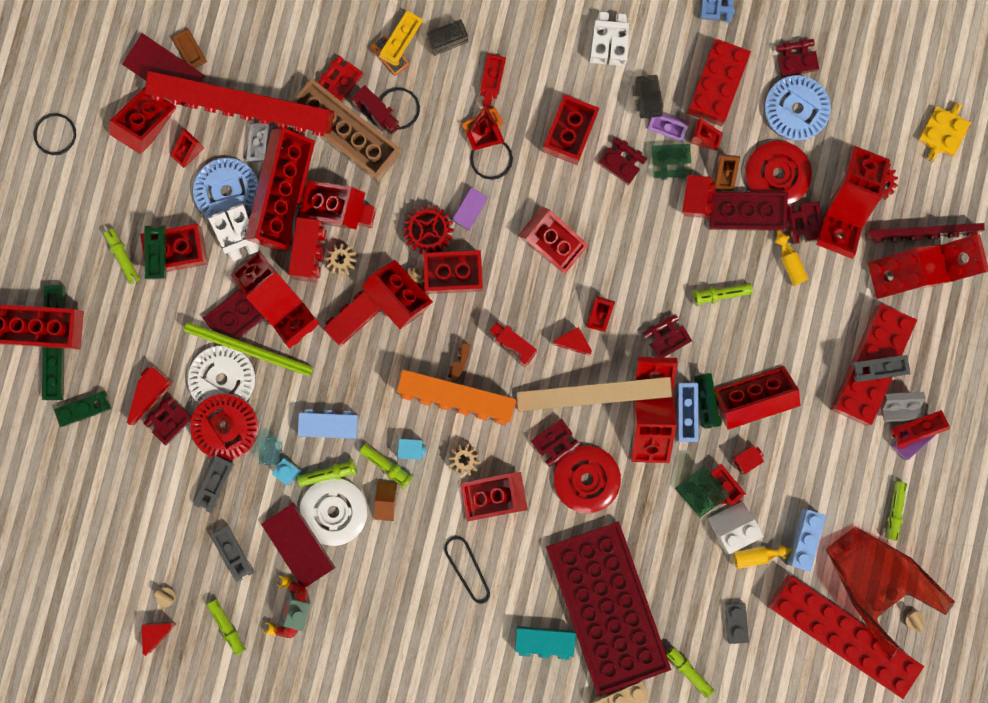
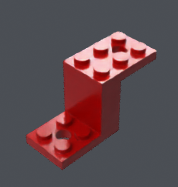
[816,146,890,259]
[867,234,988,299]
[231,250,320,349]
[631,357,678,463]

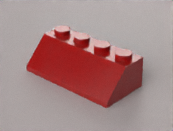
[714,366,801,430]

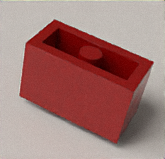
[682,175,716,218]

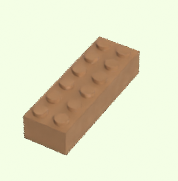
[292,78,402,182]

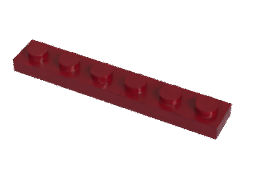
[865,223,985,244]

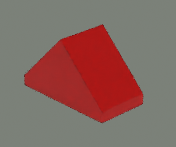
[690,119,723,151]
[170,129,204,168]
[587,296,615,332]
[553,327,592,356]
[142,622,176,656]

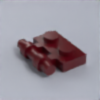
[776,38,820,78]
[598,137,648,186]
[787,201,823,245]
[642,314,692,357]
[143,395,192,446]
[531,419,580,467]

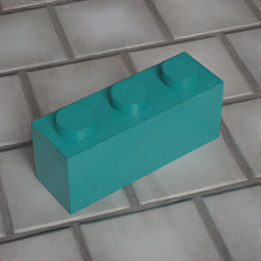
[515,626,576,660]

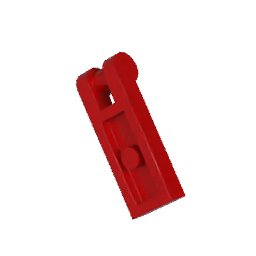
[890,410,950,449]

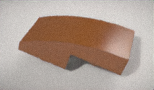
[448,343,470,383]

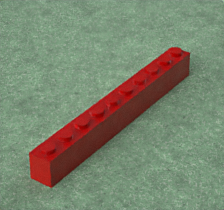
[145,71,335,137]

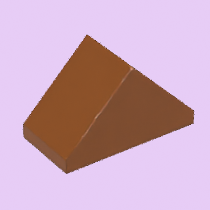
[715,154,740,190]
[374,481,398,521]

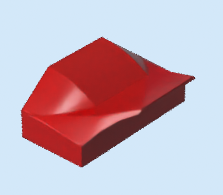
[703,464,746,506]

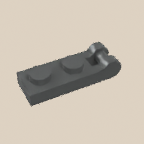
[852,355,911,382]
[194,456,235,513]
[210,525,255,583]

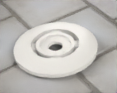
[188,346,255,412]
[300,478,367,546]

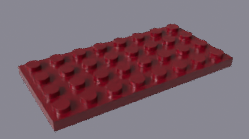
[546,521,671,696]

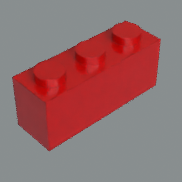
[323,291,382,347]

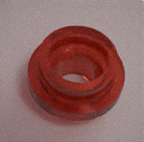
[213,415,233,435]

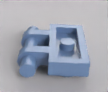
[700,0,735,23]

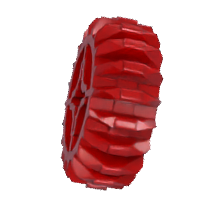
[402,204,454,255]

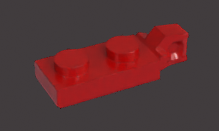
[480,54,506,108]

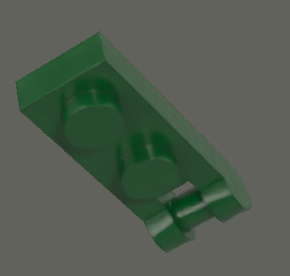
[144,225,167,280]
[694,373,722,429]
[54,391,112,427]

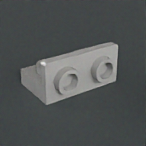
[246,123,279,163]
[880,392,926,422]

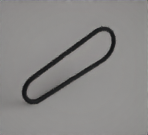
[444,536,490,604]

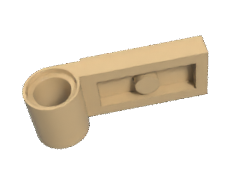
[588,681,649,703]

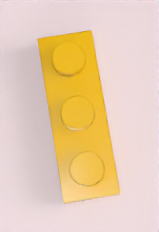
[379,11,423,66]

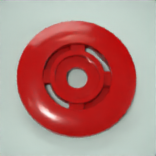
[745,141,812,205]
[190,393,259,460]
[554,446,621,513]

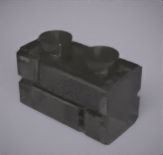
[426,19,469,56]
[631,75,663,118]

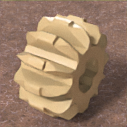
[325,243,358,276]
[448,444,481,476]

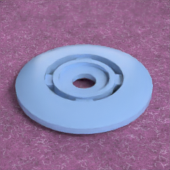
[764,75,831,141]
[193,158,259,223]

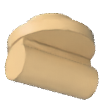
[407,267,424,286]
[154,587,176,607]
[905,611,926,632]

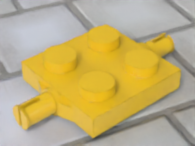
[918,102,972,162]

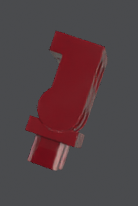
[351,85,400,135]

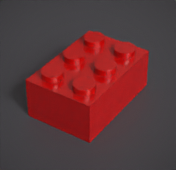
[543,94,600,166]
[298,180,365,230]
[288,217,327,283]
[140,224,208,272]
[423,250,483,294]
[362,260,433,329]

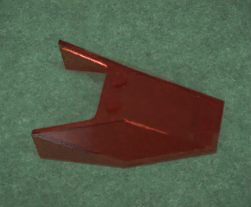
[826,527,955,660]

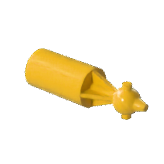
[775,231,809,286]
[733,544,793,569]

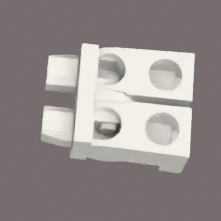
[589,12,629,66]
[208,203,259,261]

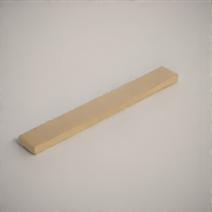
[517,377,672,411]

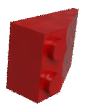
[109,87,176,155]
[518,206,589,274]
[460,472,528,522]

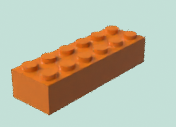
[397,370,516,426]

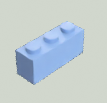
[675,383,698,442]
[298,409,359,439]
[787,509,826,572]

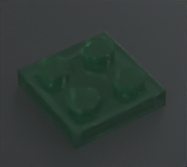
[675,465,729,518]

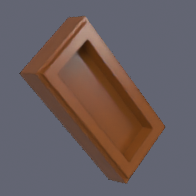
[172,28,207,69]

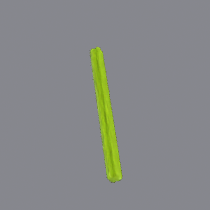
[184,322,313,376]

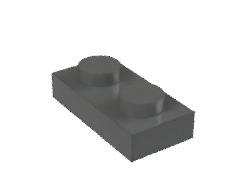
[725,603,749,644]

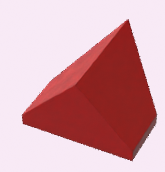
[466,104,504,151]

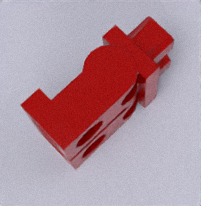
[489,322,537,368]

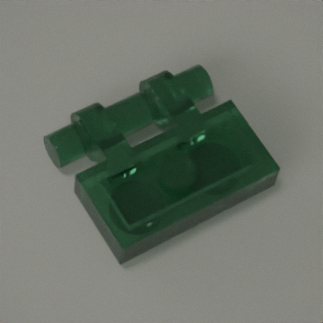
[651,144,692,180]

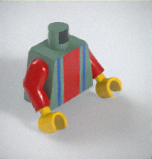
[263,576,310,638]

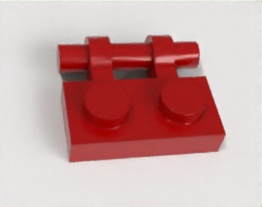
[317,55,364,102]

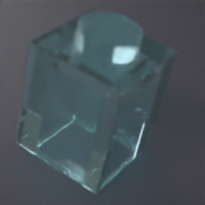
[259,437,283,465]

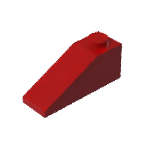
[127,366,173,425]

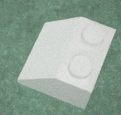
[708,501,764,554]

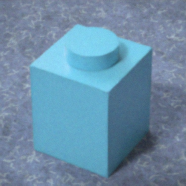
[398,439,426,460]
[272,458,302,486]

